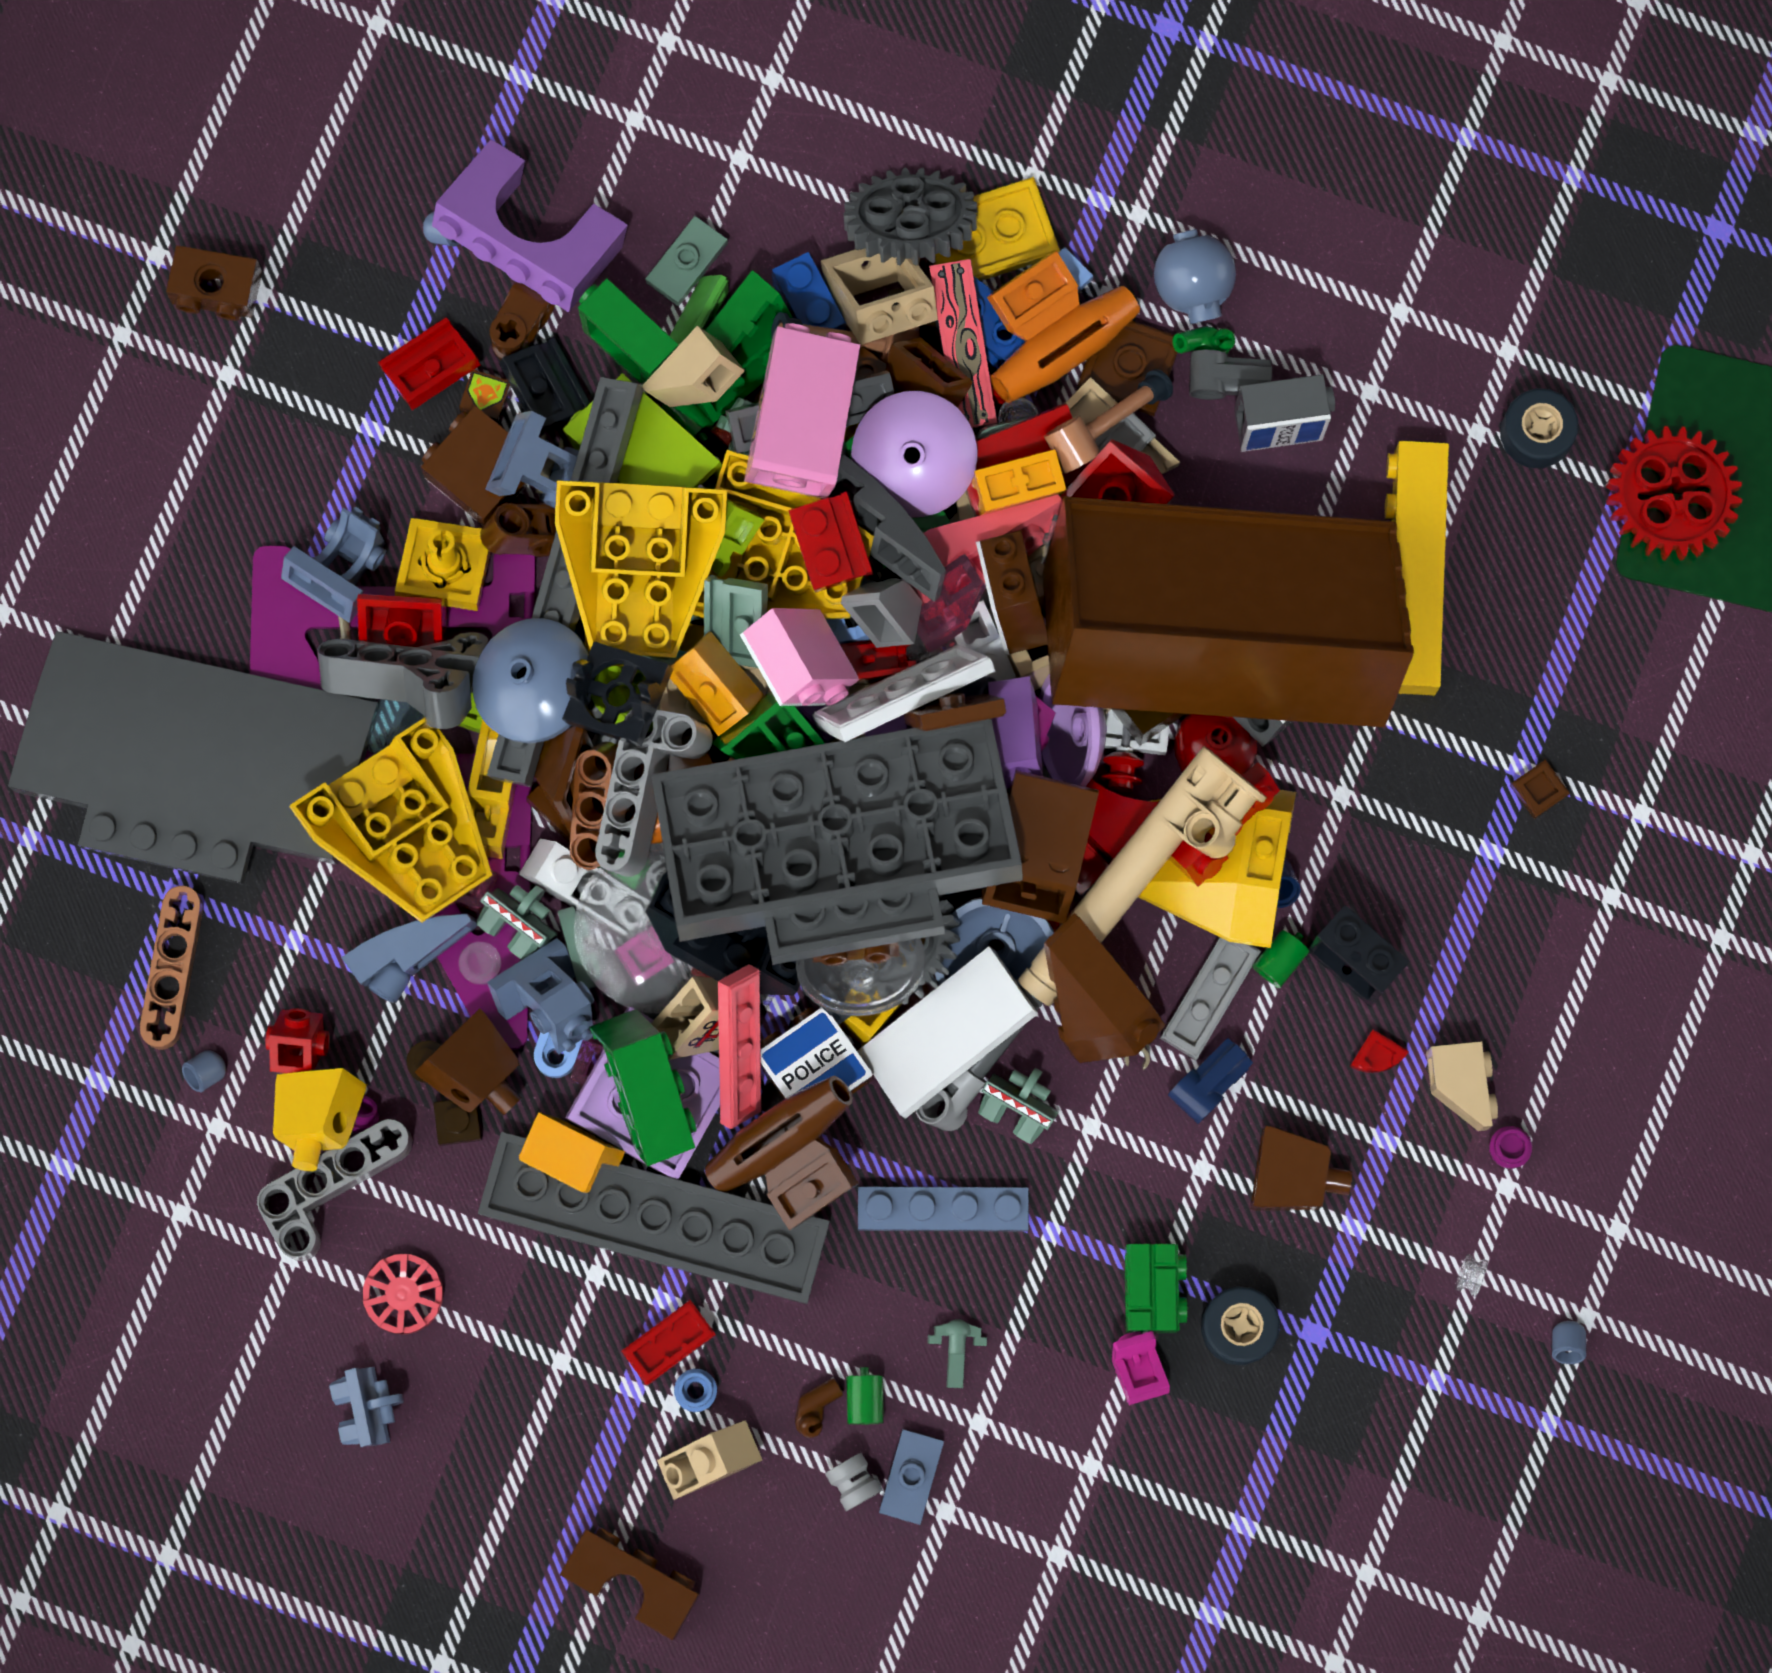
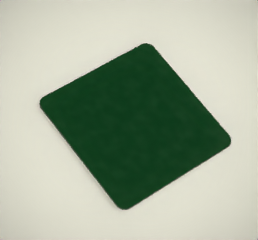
[1616,345,1772,613]

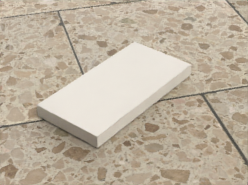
[812,644,995,742]
[858,946,1038,1118]

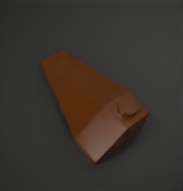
[1044,913,1166,1063]

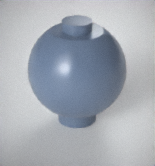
[1154,229,1236,324]

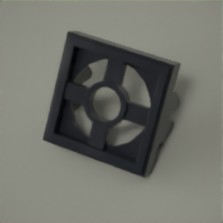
[562,642,673,747]

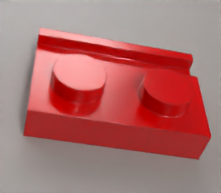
[378,317,480,411]
[788,491,873,593]

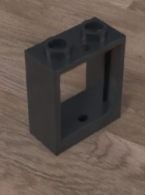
[1308,905,1410,1007]

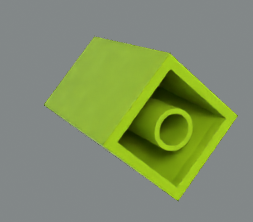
[563,373,722,489]

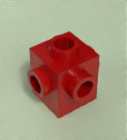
[265,1008,330,1073]

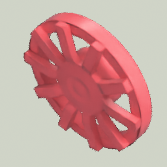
[362,1254,443,1334]

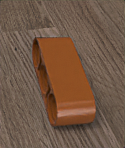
[570,742,618,870]

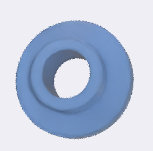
[674,1369,717,1412]

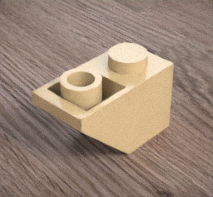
[641,326,745,407]
[1426,1041,1498,1131]
[657,1420,762,1500]

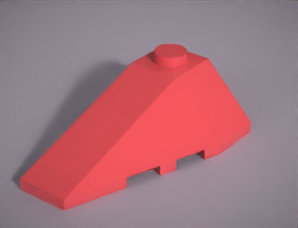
[909,494,1063,629]

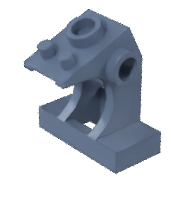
[485,411,579,508]
[281,506,386,623]
[487,938,594,1054]

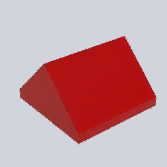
[1060,439,1175,504]
[357,594,448,647]

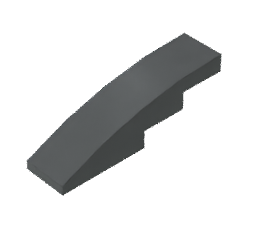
[832,454,946,602]

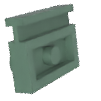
[704,575,768,668]

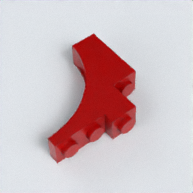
[1086,762,1280,887]

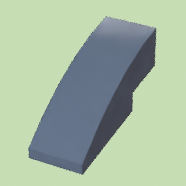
[341,914,477,987]

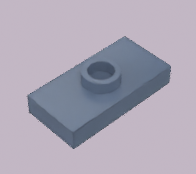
[879,1429,944,1525]

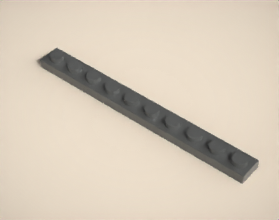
[487,377,643,787]

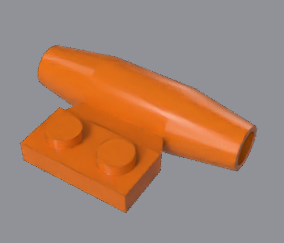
[987,251,1140,403]

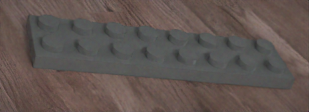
[478,1132,830,1305]

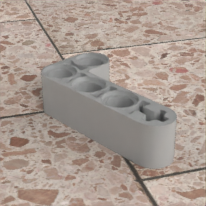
[596,710,712,877]
[257,1119,413,1261]

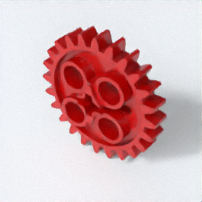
[1605,426,1743,561]

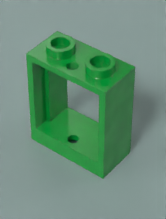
[578,279,679,386]

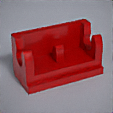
[840,640,916,685]

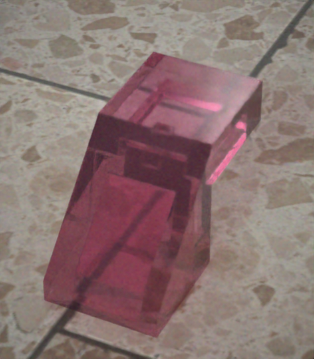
[917,554,986,653]

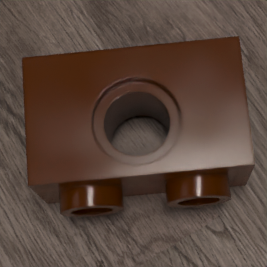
[166,245,262,321]

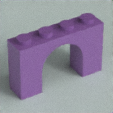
[432,139,628,312]
[865,676,1043,788]

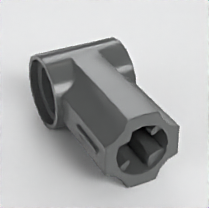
[1189,350,1272,400]

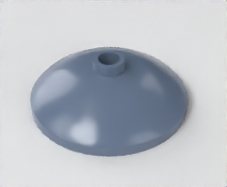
[473,618,591,743]

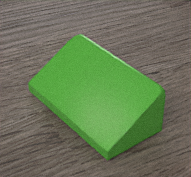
[670,275,729,345]

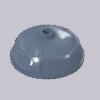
[935,897,1054,988]

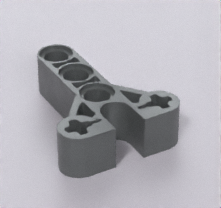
[317,632,489,729]

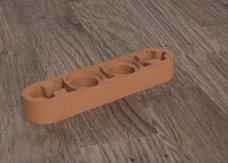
[140,886,203,1050]

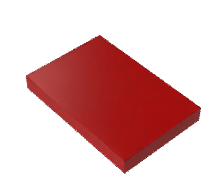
[965,403,1090,517]

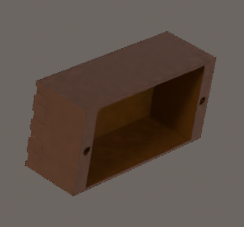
[1042,496,1414,727]

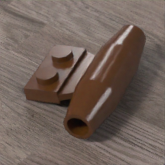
[705,1076,859,1230]

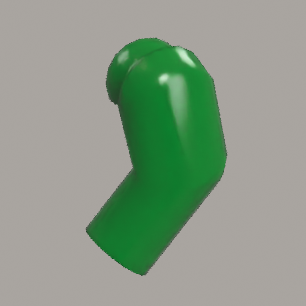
[1172,326,1235,354]

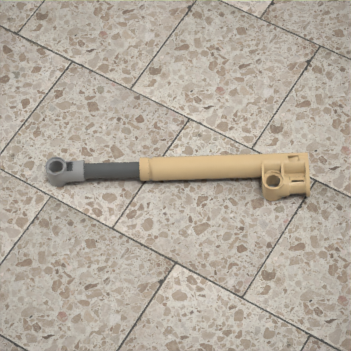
[916,746,1267,1131]

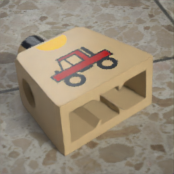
[651,976,719,1060]

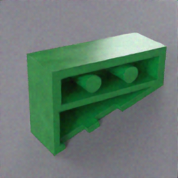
[696,270,793,423]
[712,691,825,760]
[589,1009,697,1166]

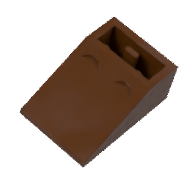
[982,770,1099,923]

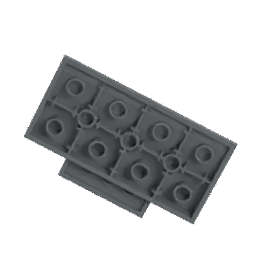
[8,631,379,885]
[651,719,1023,965]

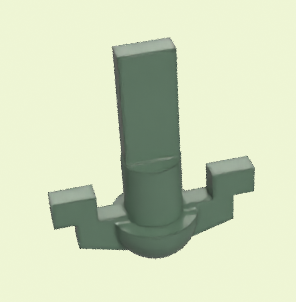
[927,1319,987,1388]

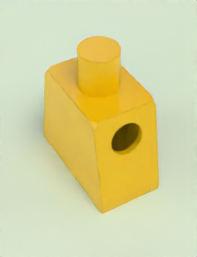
[273,1068,367,1171]

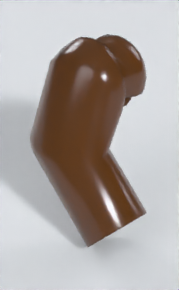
[794,1377,844,1438]

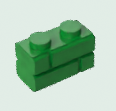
[1125,1244,1187,1333]

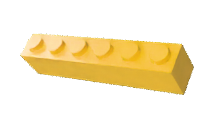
[1385,441,1449,696]

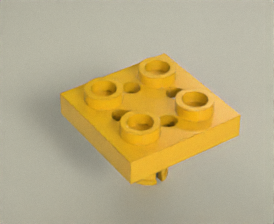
[395,518,491,611]

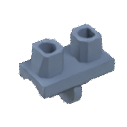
[329,1367,404,1447]

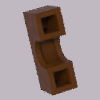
[560,1526,700,1640]

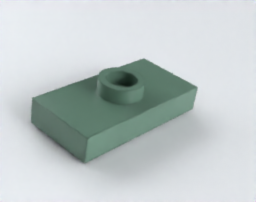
[645,216,728,307]

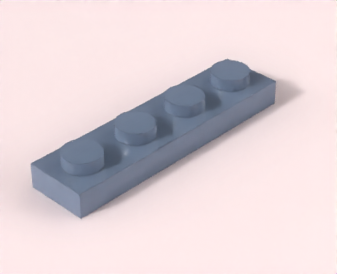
[858,1187,1028,1232]

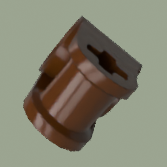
[490,282,555,360]
[480,503,556,557]

